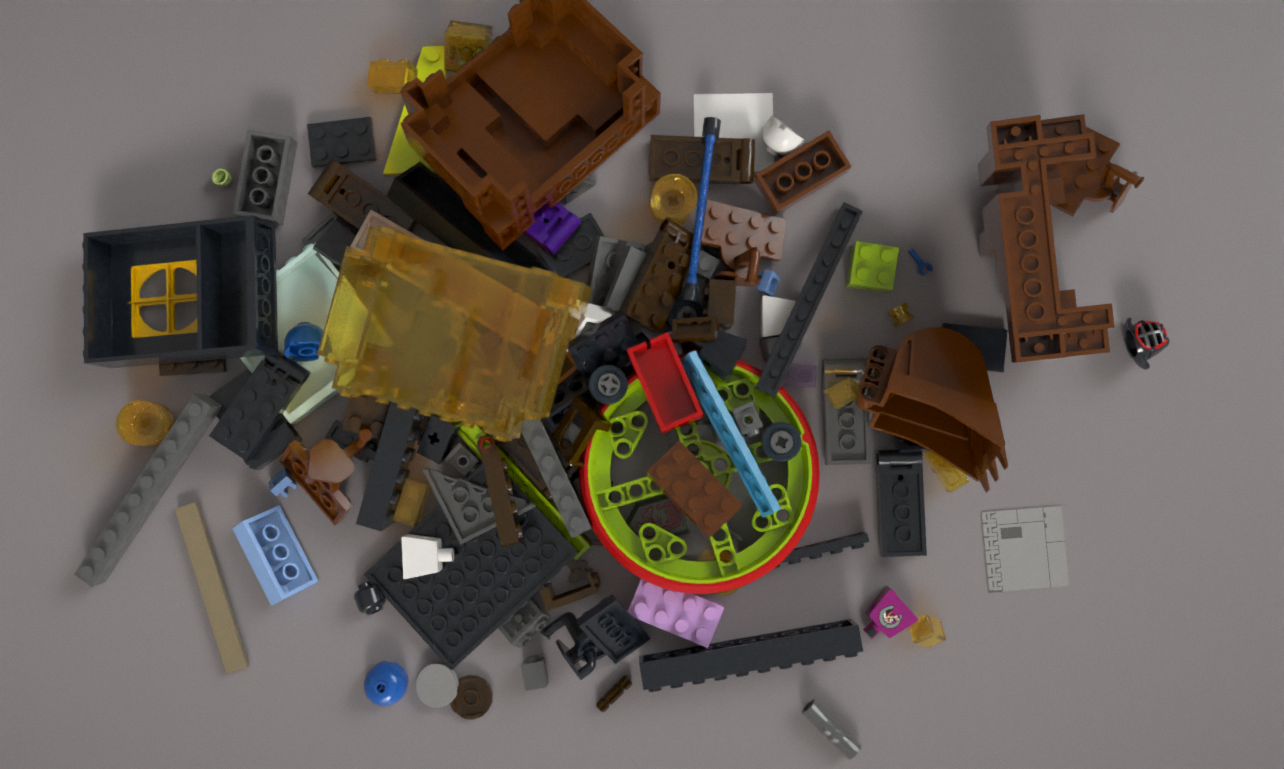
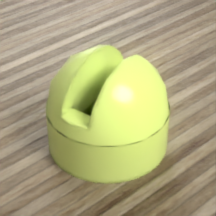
[212,168,232,187]

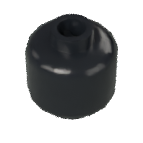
[354,581,386,616]

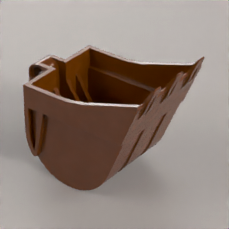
[855,327,1008,493]

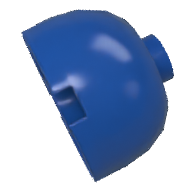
[284,322,330,362]
[364,661,408,706]

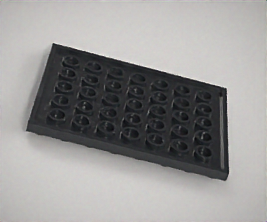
[364,464,579,670]

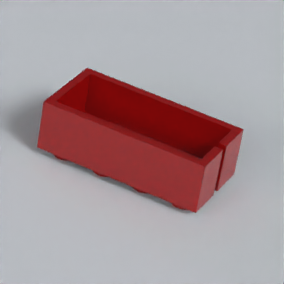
[627,332,703,435]

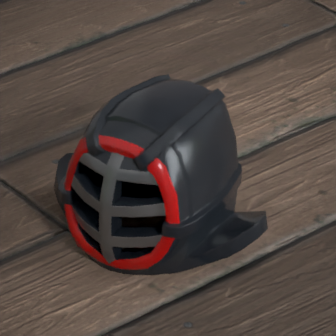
[1124,318,1170,370]

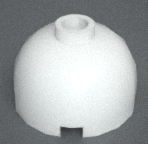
[762,116,806,157]

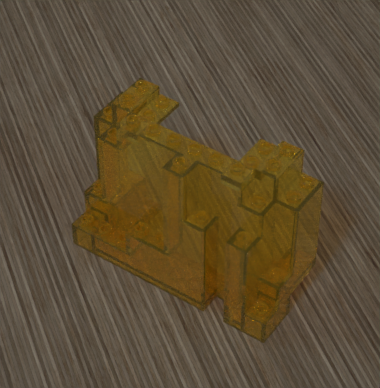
[317,225,592,442]

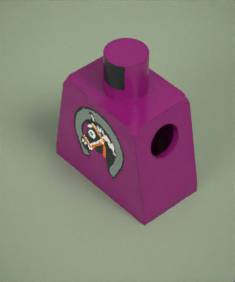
[863,586,919,639]

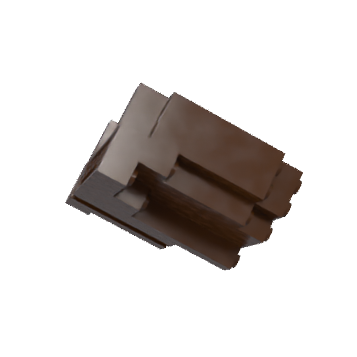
[400,0,661,251]
[978,114,1115,363]

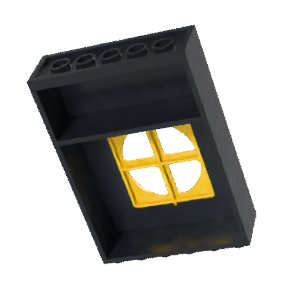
[82,215,278,368]

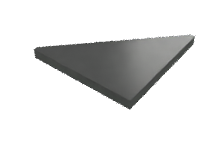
[422,467,536,545]

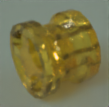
[887,302,914,327]

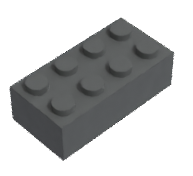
[233,130,297,226]

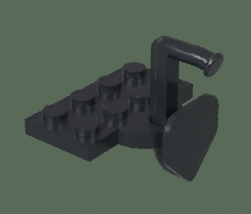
[540,594,651,680]

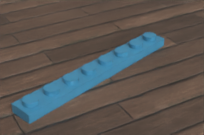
[680,351,781,518]

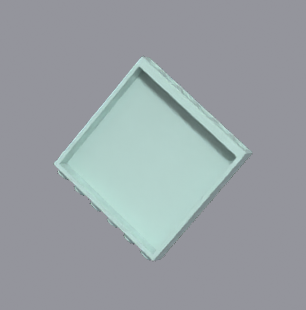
[240,242,398,424]

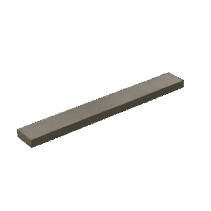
[175,502,249,674]

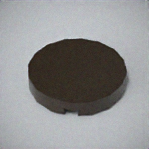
[450,675,493,720]

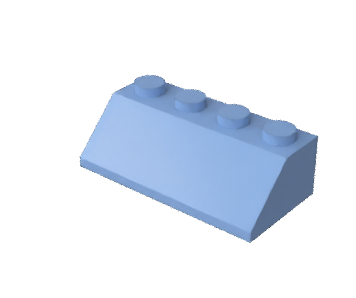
[232,505,319,606]

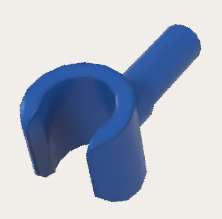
[908,248,933,276]

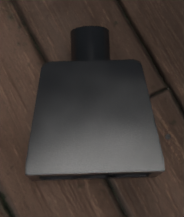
[691,330,748,382]

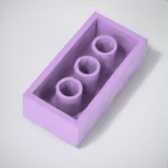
[627,578,724,648]

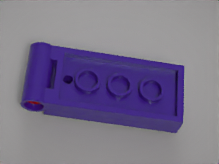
[523,203,581,255]

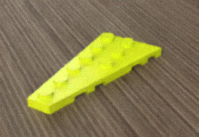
[383,46,446,175]

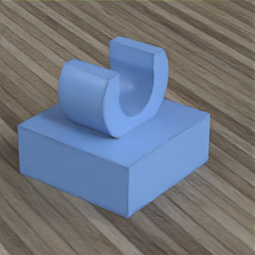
[754,269,781,297]
[268,468,297,497]

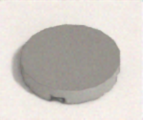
[416,663,459,708]

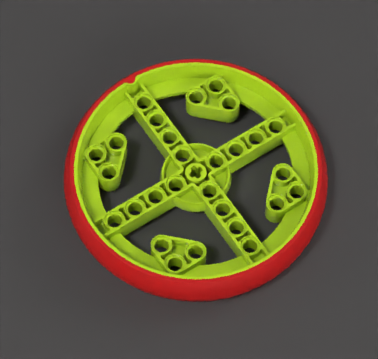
[579,353,820,594]

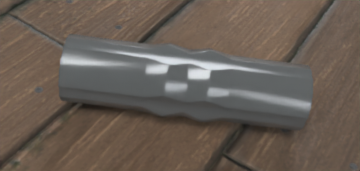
[802,699,861,759]

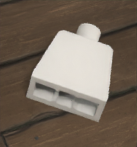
[760,296,796,339]
[401,534,454,579]

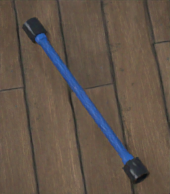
[680,117,721,303]

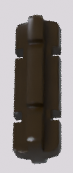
[596,675,632,713]

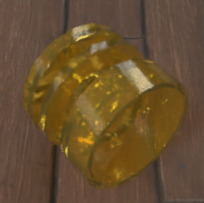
[649,174,697,225]
[116,400,174,447]

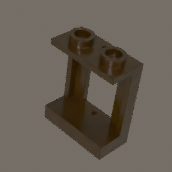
[672,316,724,354]
[550,396,612,467]
[540,568,601,611]

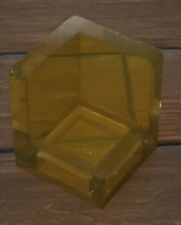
[909,614,946,648]

